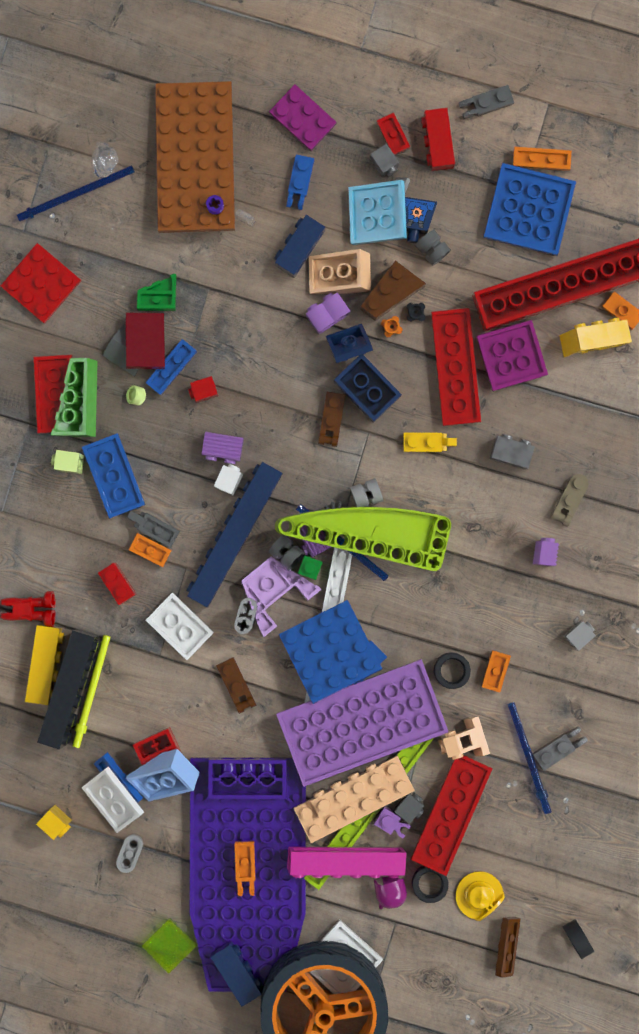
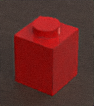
[188,376,219,403]

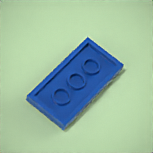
[82,433,146,519]

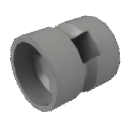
[350,478,384,507]

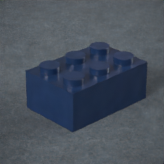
[334,355,402,423]

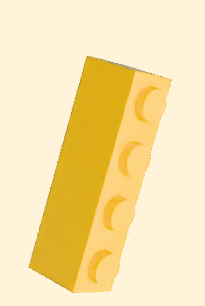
[25,625,65,705]

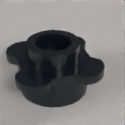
[406,303,426,322]

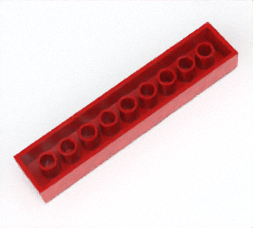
[472,239,639,332]

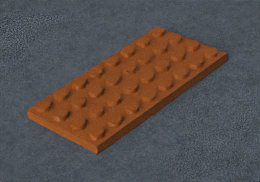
[156,81,235,233]

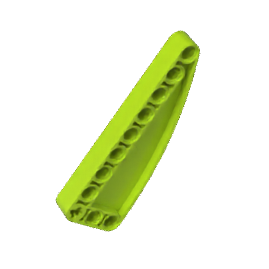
[275,507,451,571]

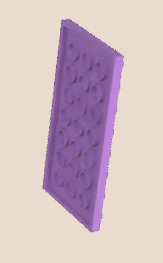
[276,659,449,787]

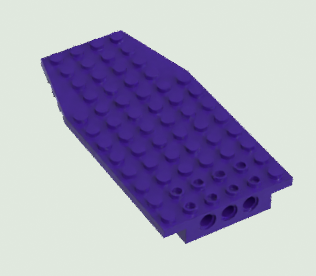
[190,757,306,992]

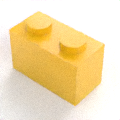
[36,805,72,840]

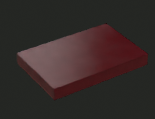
[126,312,165,369]

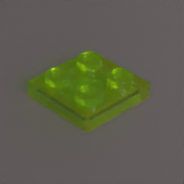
[142,918,197,974]

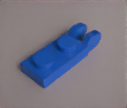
[286,154,314,210]

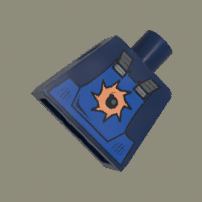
[405,197,437,243]

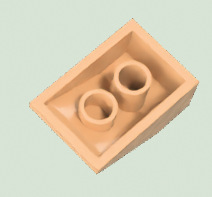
[309,249,371,294]

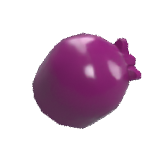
[374,877,407,909]

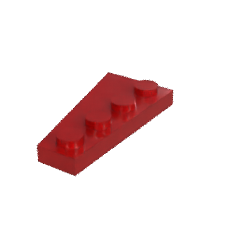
[34,355,73,434]

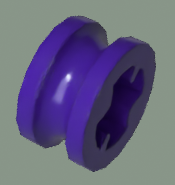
[206,195,224,215]

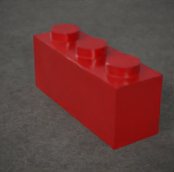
[421,107,455,171]

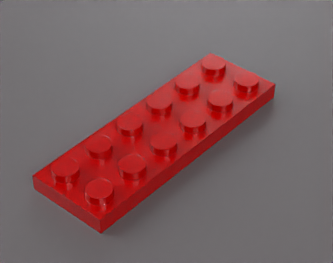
[431,308,481,426]
[410,755,493,876]

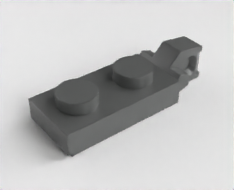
[127,511,180,548]

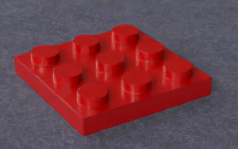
[1,243,82,324]

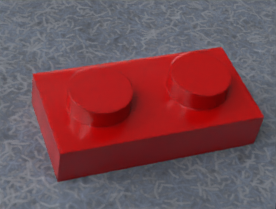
[376,112,410,155]

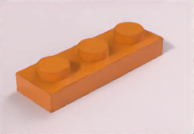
[513,147,572,171]

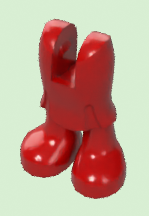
[0,591,56,627]

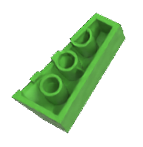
[51,358,97,437]

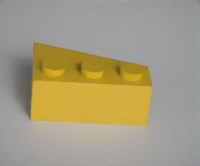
[559,318,632,357]

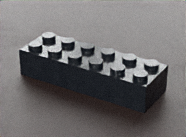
[37,629,101,750]

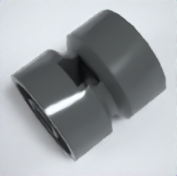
[415,229,451,266]
[269,535,305,571]

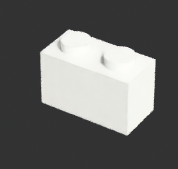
[214,464,243,496]

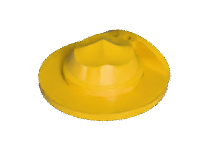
[456,871,505,921]

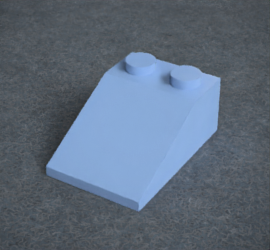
[126,749,200,801]

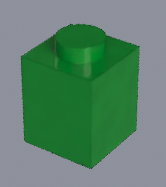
[298,556,323,580]

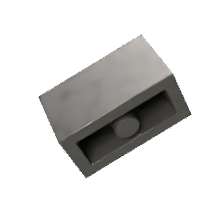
[490,434,535,470]

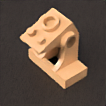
[438,716,490,760]

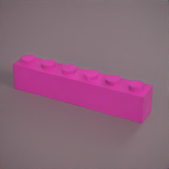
[287,847,406,878]

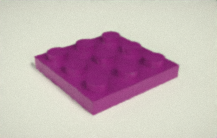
[476,320,548,392]

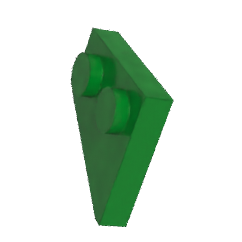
[137,274,177,311]

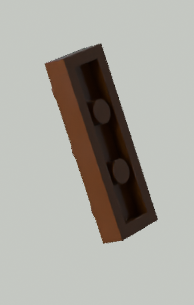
[495,917,521,977]

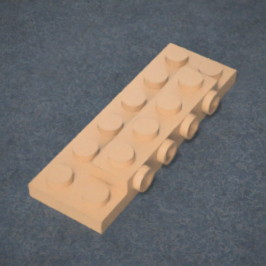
[294,755,415,843]

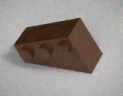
[360,260,426,321]

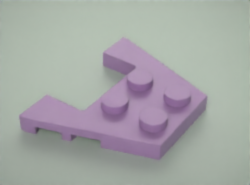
[241,557,321,637]

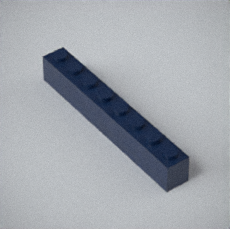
[186,462,283,607]

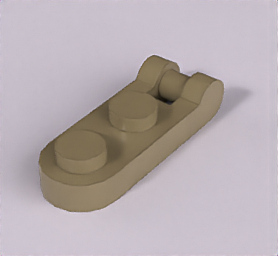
[550,474,589,527]

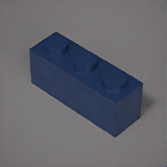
[274,215,325,278]
[211,940,263,1007]

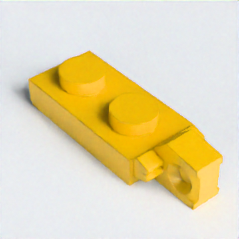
[403,433,457,452]

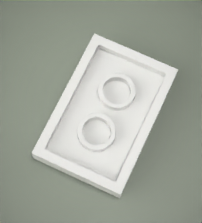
[146,593,214,660]
[81,767,144,833]

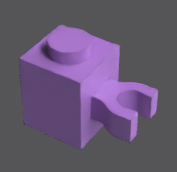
[374,806,411,838]

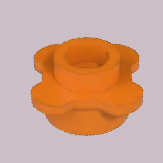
[381,316,403,338]

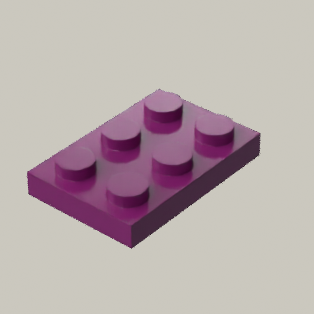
[269,84,337,151]

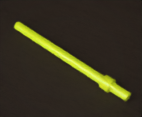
[72,635,111,748]

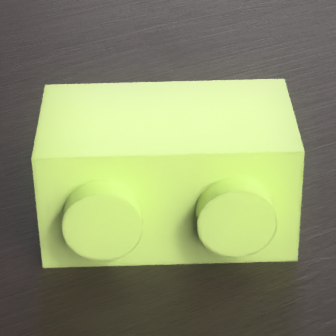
[51,450,85,474]

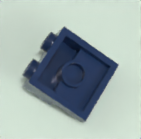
[326,323,373,363]

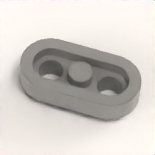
[116,834,143,873]

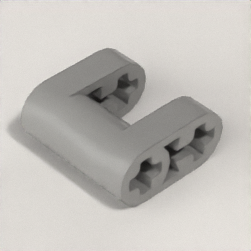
[234,598,257,634]

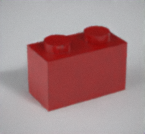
[98,562,137,605]

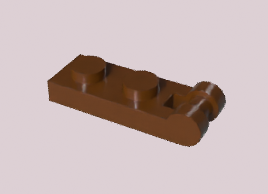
[318,391,346,447]
[216,657,257,714]

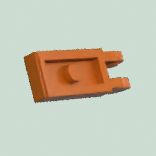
[235,841,256,896]

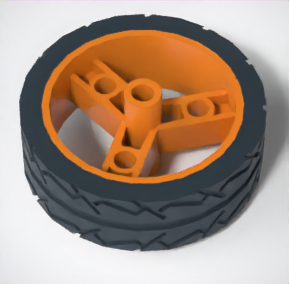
[260,941,388,1034]

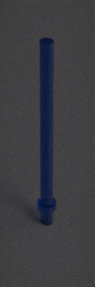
[17,165,135,222]

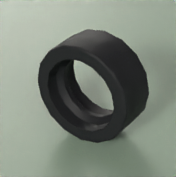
[434,652,471,689]
[412,866,449,903]
[563,919,594,959]

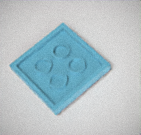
[348,180,407,245]

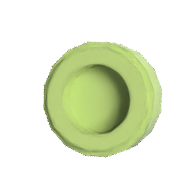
[126,385,146,405]

